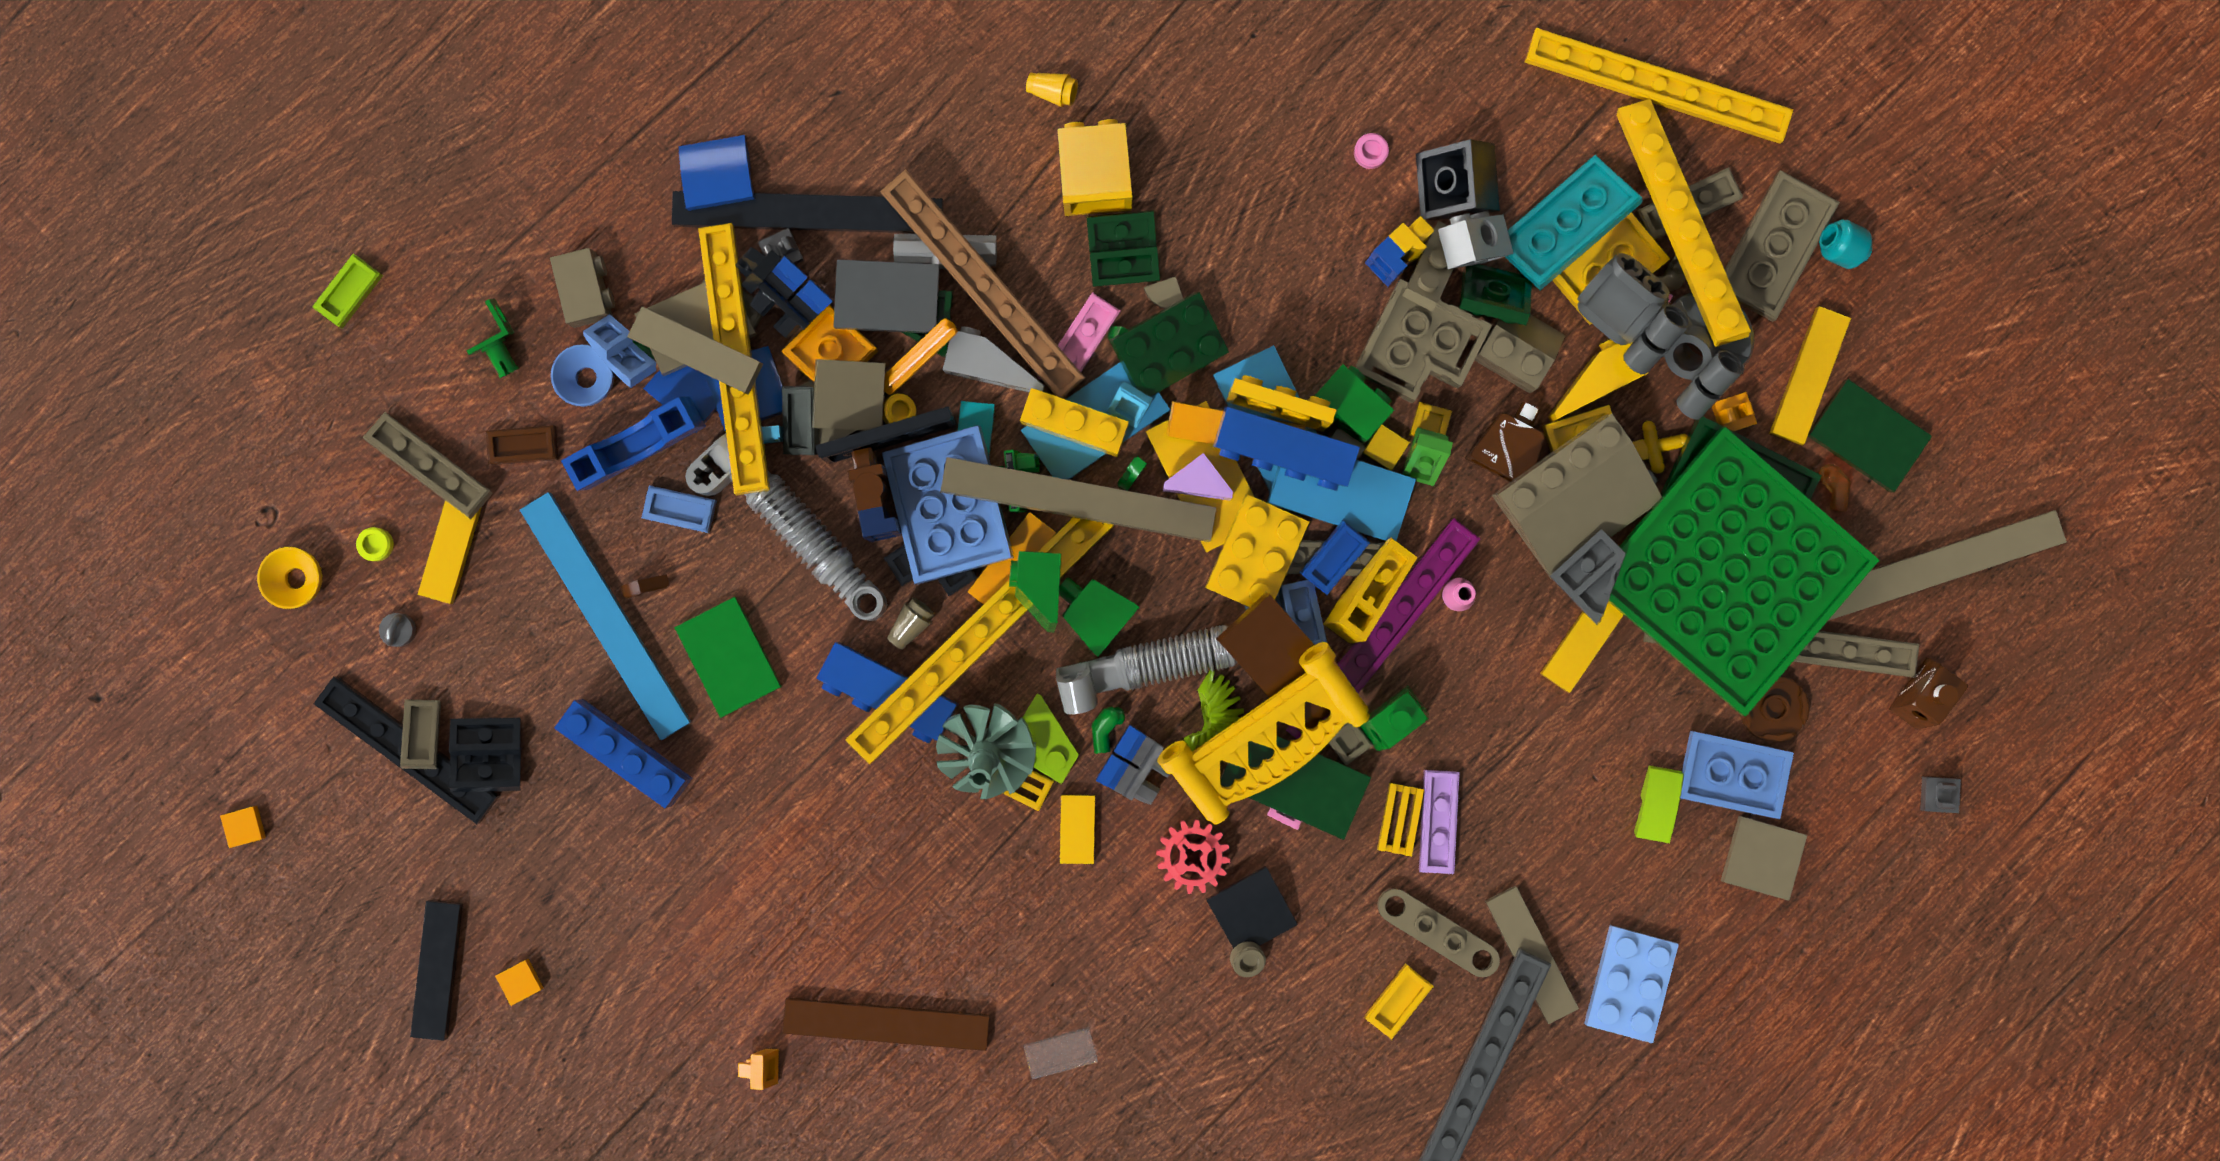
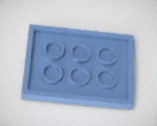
[882,425,1014,584]

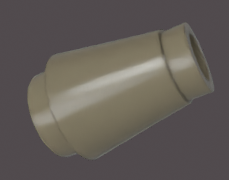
[887,598,934,650]

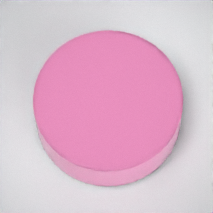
[1354,133,1389,169]

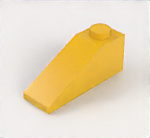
[1548,339,1648,422]
[1324,538,1418,643]

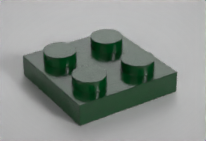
[1460,264,1532,325]

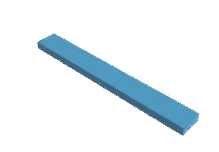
[520,492,691,740]

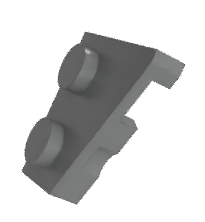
[1550,529,1626,625]

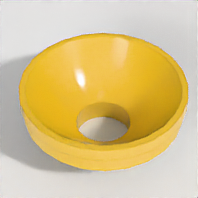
[257,547,322,609]

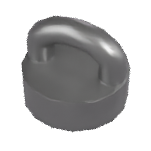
[379,613,416,647]

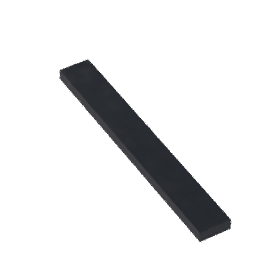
[672,191,943,233]

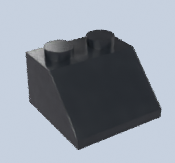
[1416,139,1500,221]

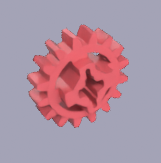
[1156,819,1230,894]

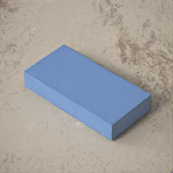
[641,485,717,533]

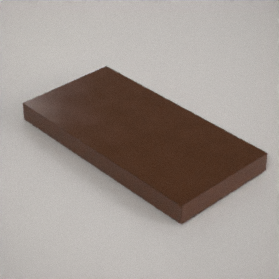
[1216,592,1330,733]

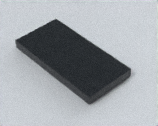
[815,406,957,464]

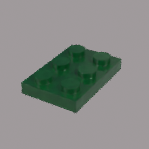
[1109,292,1229,397]

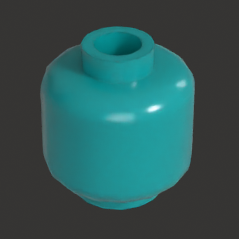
[1819,219,1873,269]

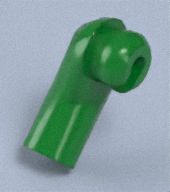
[1091,706,1125,754]

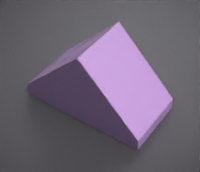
[1163,453,1233,501]

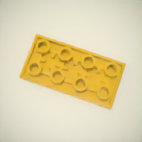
[1146,401,1254,553]

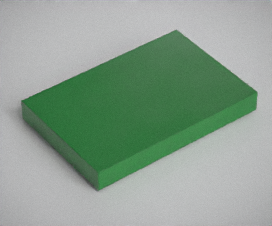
[674,597,782,718]

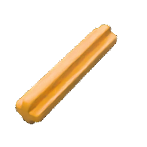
[884,318,958,395]

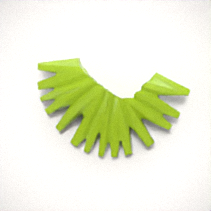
[1184,670,1244,751]

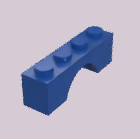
[561,397,706,491]

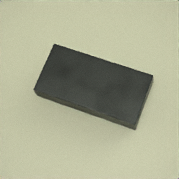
[782,386,819,455]

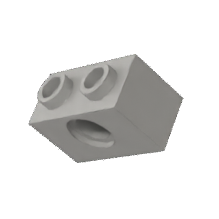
[1438,211,1514,269]

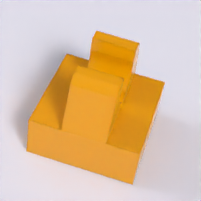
[1712,392,1757,431]
[738,1049,779,1090]

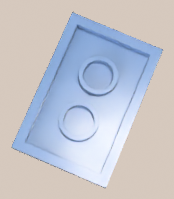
[1584,925,1679,1043]

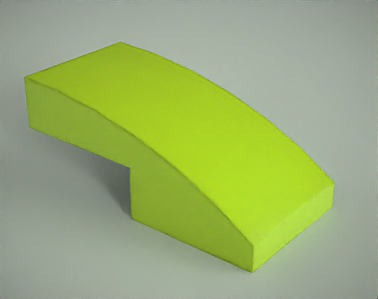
[1634,765,1683,844]

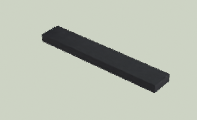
[313,676,500,824]

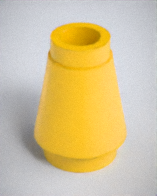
[1026,72,1078,108]

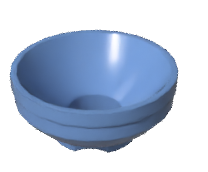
[551,344,614,407]

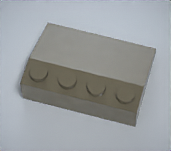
[1491,414,1662,579]

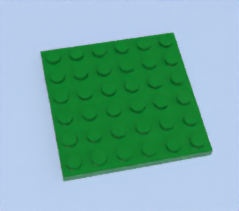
[1609,427,1879,717]

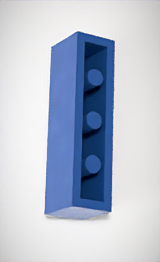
[1213,407,1360,491]
[816,642,959,744]
[554,699,693,808]

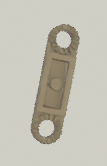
[1377,888,1500,977]

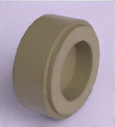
[1230,941,1266,977]

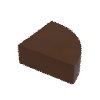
[621,574,670,598]

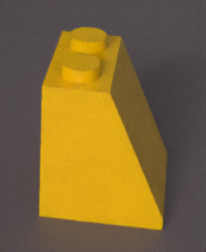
[1058,119,1132,216]

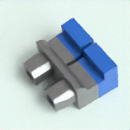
[1096,724,1170,805]

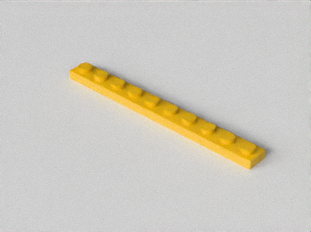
[845,517,1114,765]

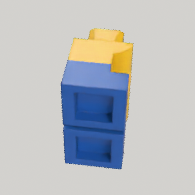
[1365,216,1434,287]

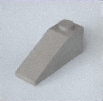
[943,327,1045,393]

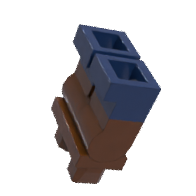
[847,447,902,542]

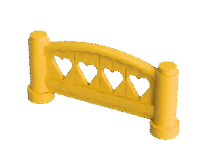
[1157,642,1370,825]

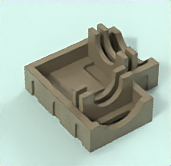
[1355,279,1492,403]

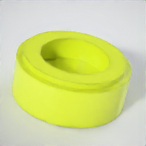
[356,527,394,561]

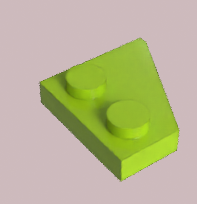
[1022,693,1079,784]

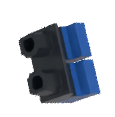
[750,256,833,339]

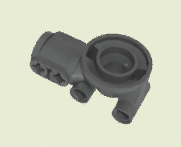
[1577,253,1755,420]

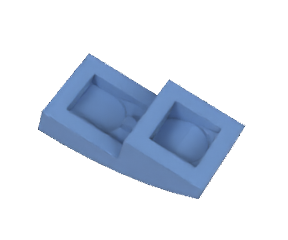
[583,314,656,388]

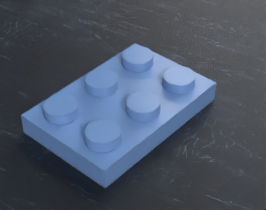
[1680,731,1794,819]

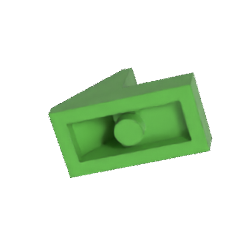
[1402,428,1453,486]

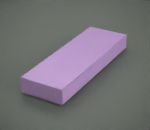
[1419,770,1459,874]

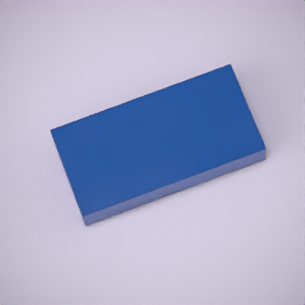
[1299,520,1370,595]

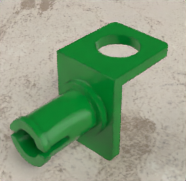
[466,298,519,378]

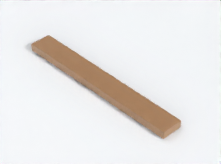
[880,169,1085,398]

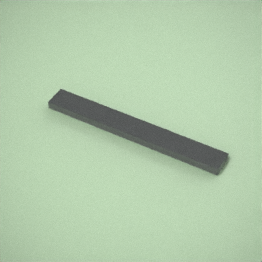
[1419,948,1551,1161]

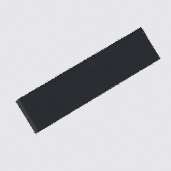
[410,900,463,1041]

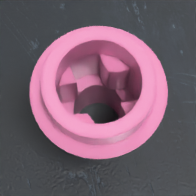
[1442,578,1476,611]

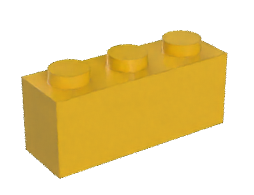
[1020,388,1129,457]

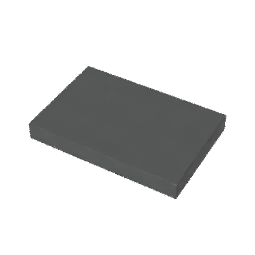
[834,259,940,333]

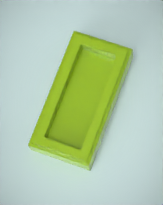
[312,254,384,329]

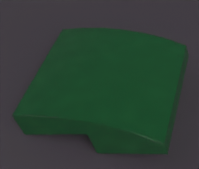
[1086,210,1160,287]

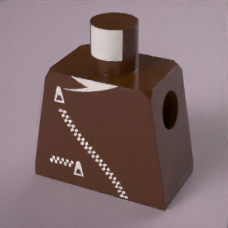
[1465,402,1545,483]
[1889,658,1968,730]

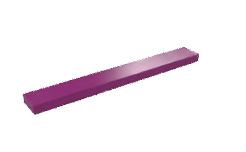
[1285,518,1480,739]

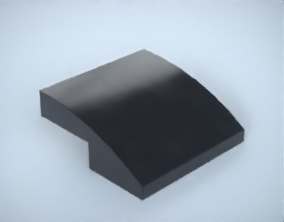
[449,718,521,792]
[1206,866,1298,949]

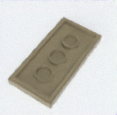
[1725,170,1840,322]

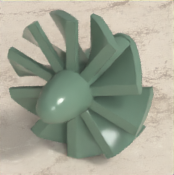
[936,703,1036,799]

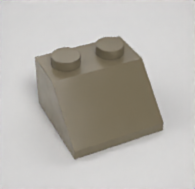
[1474,314,1566,393]

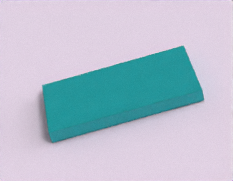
[1505,155,1642,291]

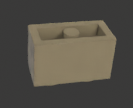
[550,248,615,328]

